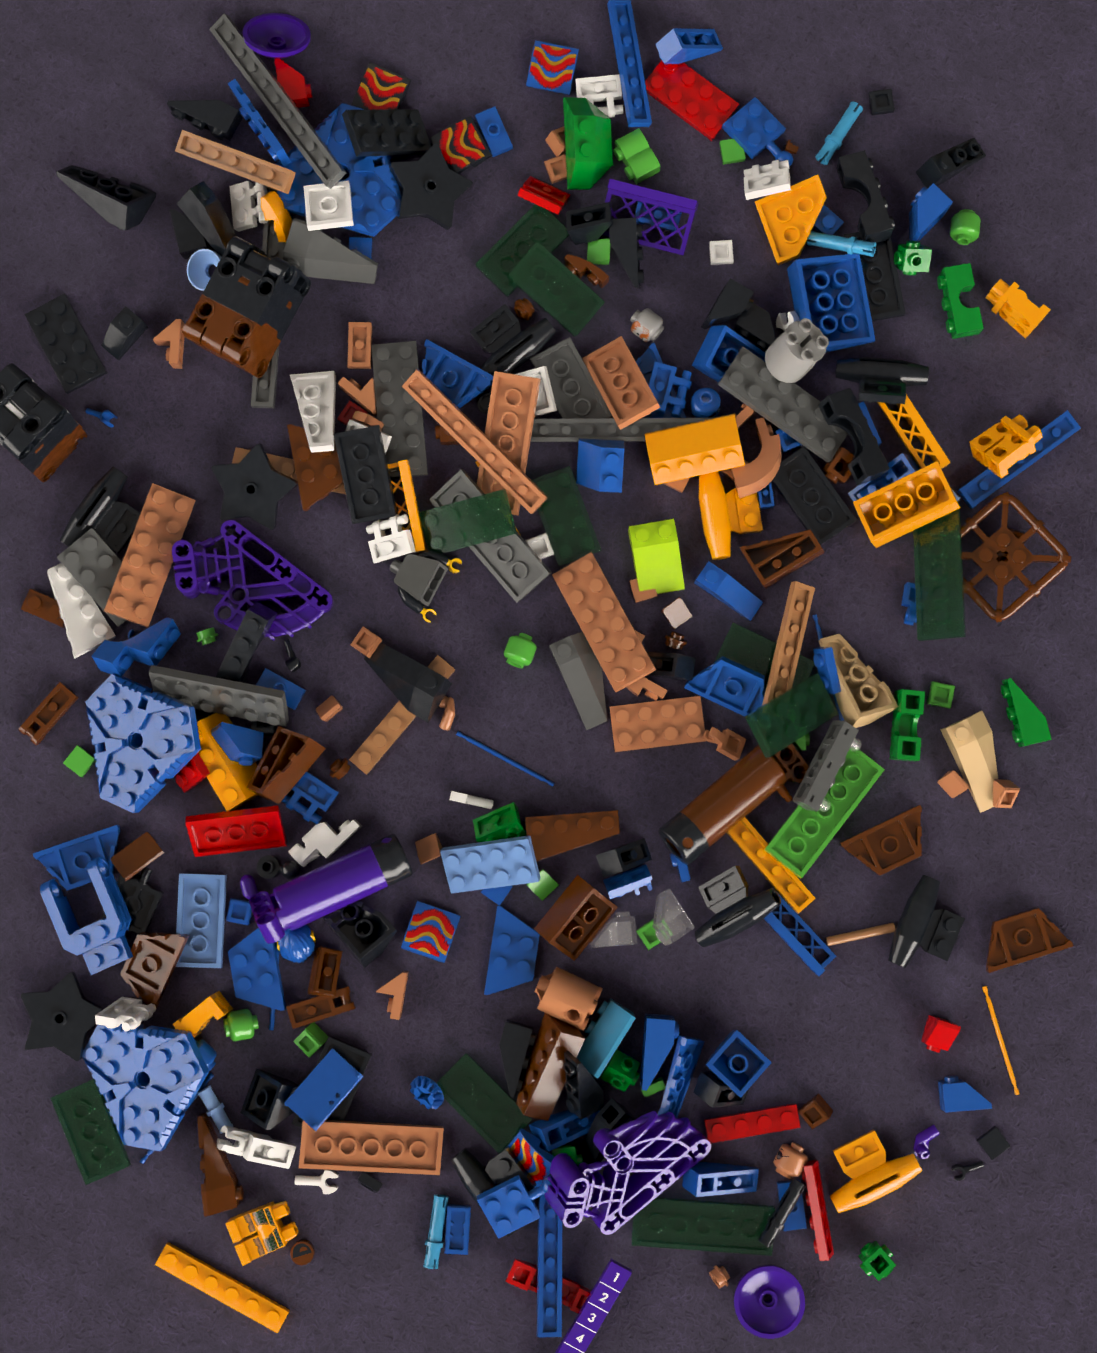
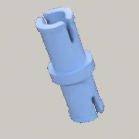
[197,1086,233,1134]

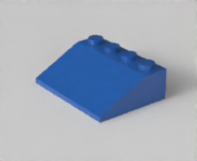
[787,253,876,353]

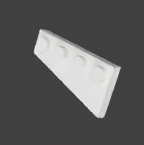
[290,371,336,452]
[47,563,116,659]

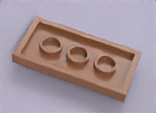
[582,336,660,430]
[609,696,706,752]

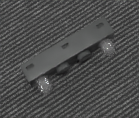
[792,720,862,812]

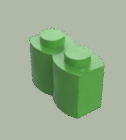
[613,128,660,184]

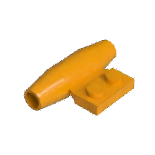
[699,471,763,560]
[830,1129,922,1213]

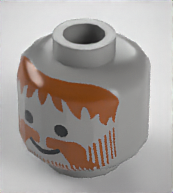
[630,308,664,342]

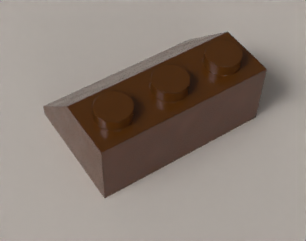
[534,875,618,961]

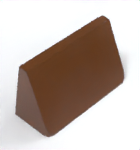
[110,832,164,881]
[308,946,342,997]

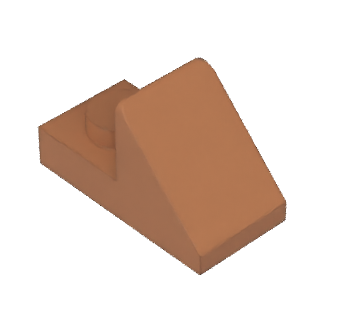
[153,319,185,369]
[338,377,377,416]
[376,971,409,1020]

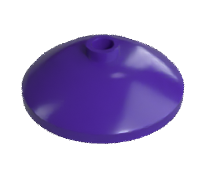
[243,13,311,58]
[734,1265,805,1339]

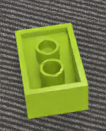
[628,519,685,594]

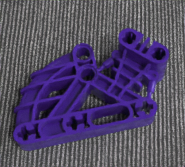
[172,520,333,641]
[545,1111,711,1235]

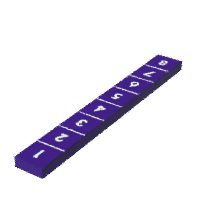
[555,1258,632,1353]

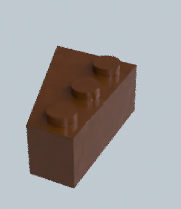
[739,529,824,589]
[246,726,326,804]

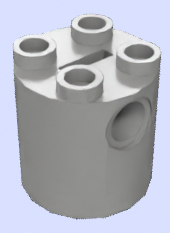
[765,318,829,383]

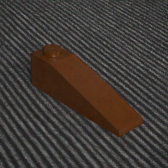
[197,1112,243,1217]

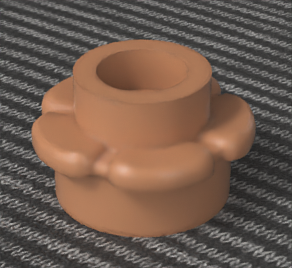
[709,1265,730,1289]

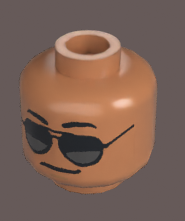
[773,1142,808,1180]

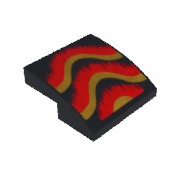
[351,62,411,110]
[430,116,493,174]

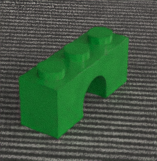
[937,263,984,339]
[889,689,925,762]

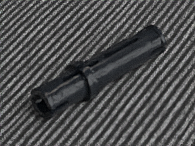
[758,1178,806,1248]

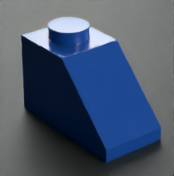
[211,722,263,766]
[938,1076,992,1113]

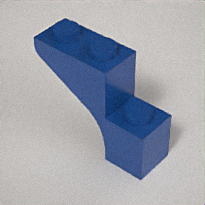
[92,618,181,677]

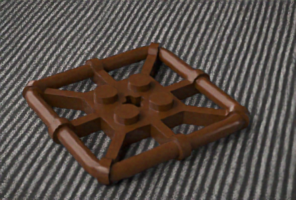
[935,492,1071,622]

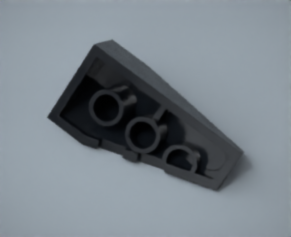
[56,165,156,231]
[177,181,237,257]
[364,643,452,723]
[322,900,397,968]

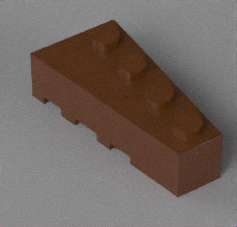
[525,810,620,861]
[516,1013,585,1121]

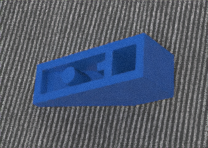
[655,28,723,64]
[848,453,920,502]
[694,561,763,621]
[529,1110,600,1152]
[682,1162,759,1197]

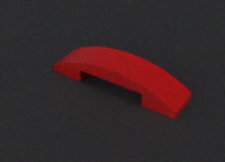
[505,1258,591,1313]

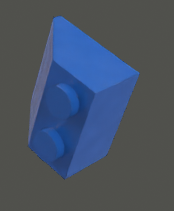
[909,183,953,242]
[576,438,625,493]
[705,1030,772,1098]

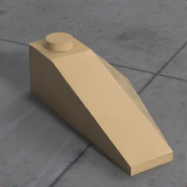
[819,634,898,728]
[940,710,998,813]

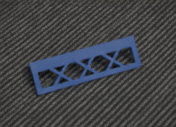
[764,888,836,976]

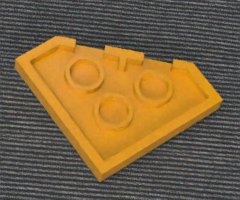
[755,175,827,266]

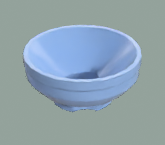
[187,249,222,291]

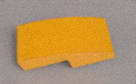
[260,191,293,242]

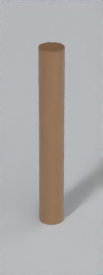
[825,923,895,946]

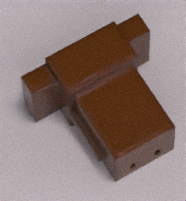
[784,140,799,155]

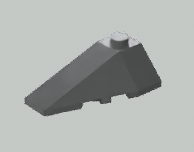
[283,218,378,284]
[549,632,607,731]

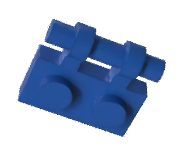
[649,362,692,417]
[282,771,339,824]

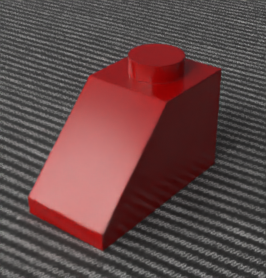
[274,58,313,108]
[921,1015,961,1053]

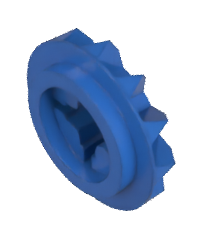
[410,1076,444,1110]

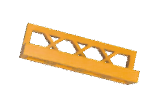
[877,394,950,469]
[388,460,427,552]

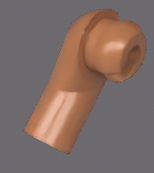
[439,696,455,730]

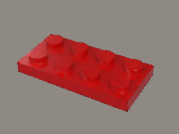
[645,60,739,141]
[185,805,287,857]

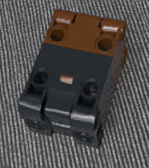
[182,236,311,378]
[0,363,88,482]

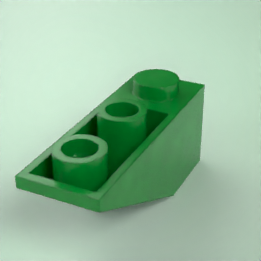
[1001,678,1052,747]

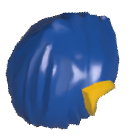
[276,924,316,963]

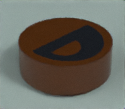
[290,1240,315,1265]

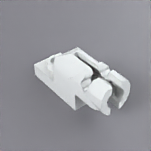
[288,819,362,867]
[216,1125,296,1169]

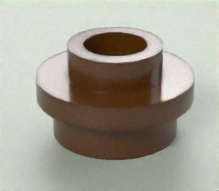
[514,298,535,320]
[665,631,687,650]
[329,758,351,780]

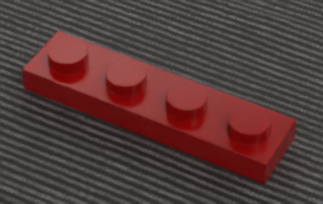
[704,1103,801,1144]
[802,1160,834,1261]

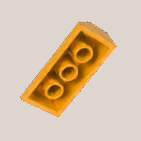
[645,413,745,485]
[853,461,960,548]
[197,713,258,811]

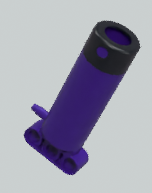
[249,834,413,944]

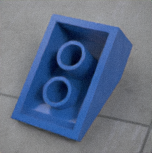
[692,325,765,382]
[640,1013,679,1091]

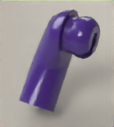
[240,874,259,899]
[913,1124,940,1159]

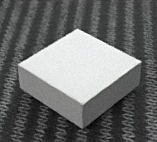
[709,240,734,265]
[525,533,554,559]

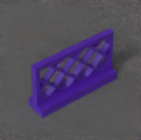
[602,179,699,256]

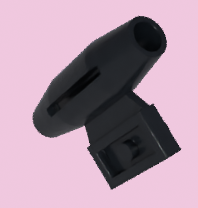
[470,304,556,376]
[835,357,929,404]
[60,467,140,553]
[695,865,781,947]
[888,875,965,968]
[451,1146,537,1237]

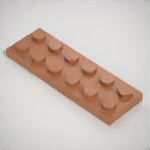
[477,371,541,515]
[104,483,196,628]
[552,552,656,693]
[299,1120,444,1175]

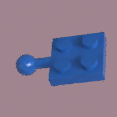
[722,97,793,166]
[477,1175,552,1239]

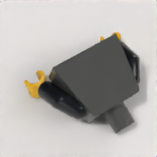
[390,550,462,622]

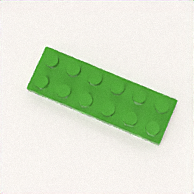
[764,744,885,879]

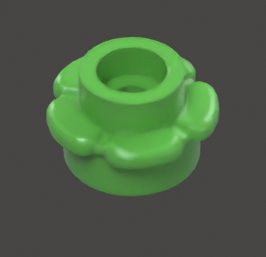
[196,627,218,645]

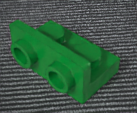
[473,802,527,843]

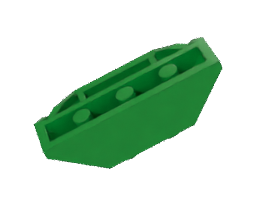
[563,97,613,190]

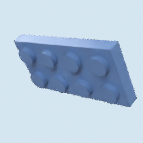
[440,835,540,893]
[176,873,227,968]

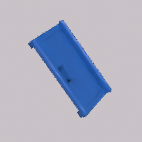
[284,1049,364,1131]

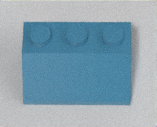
[577,998,636,1079]

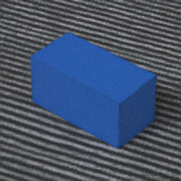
[757,482,775,510]

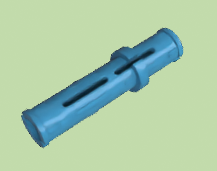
[815,102,863,165]
[807,231,876,257]
[423,1194,449,1269]

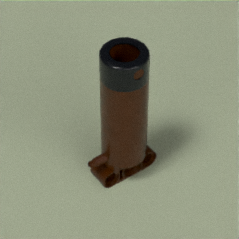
[658,725,809,865]

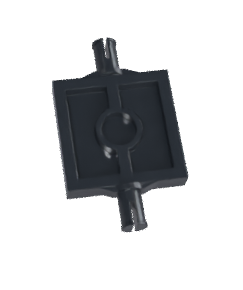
[101,867,164,934]

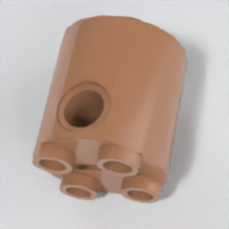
[534,966,603,1031]

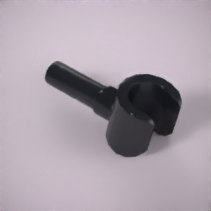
[284,639,301,672]
[951,1161,984,1181]

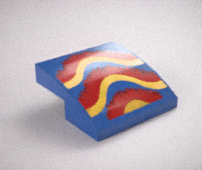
[526,40,579,95]
[401,901,461,963]
[506,1128,554,1189]

